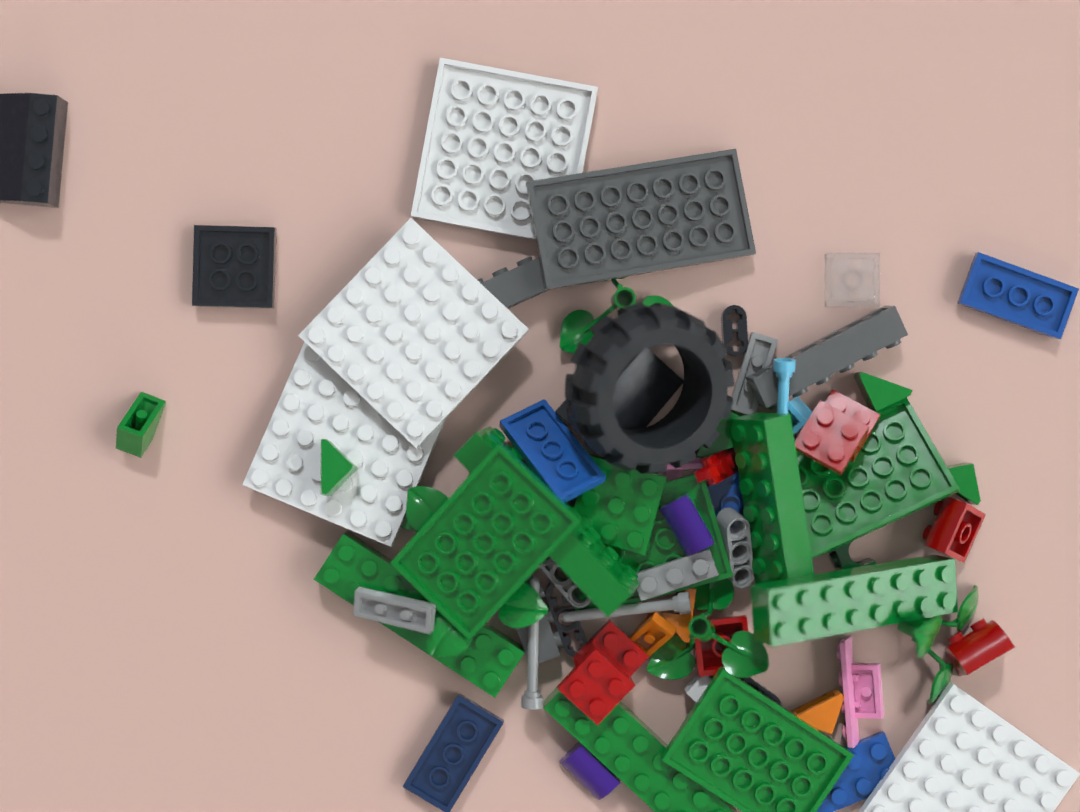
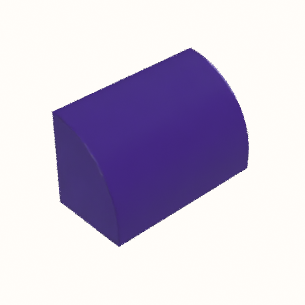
[659,493,714,556]
[559,741,620,800]

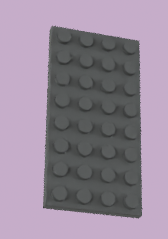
[526,149,756,290]

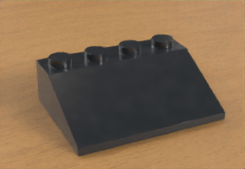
[0,93,68,208]
[555,349,684,430]

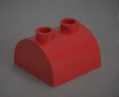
[923,496,986,563]
[693,615,749,677]
[945,618,1015,676]

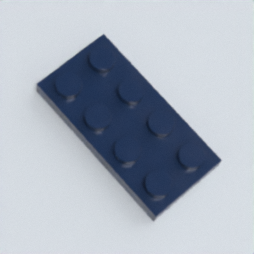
[403,693,504,812]

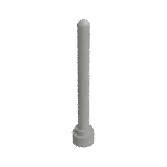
[521,577,543,710]
[561,592,691,622]

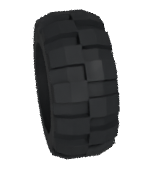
[565,302,735,474]

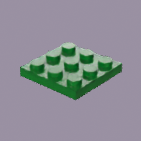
[574,454,668,556]

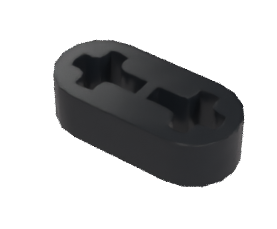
[721,305,748,356]

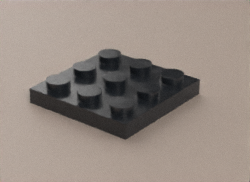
[192,225,277,309]

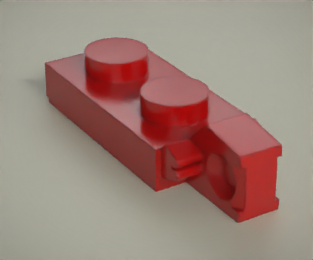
[694,447,738,485]

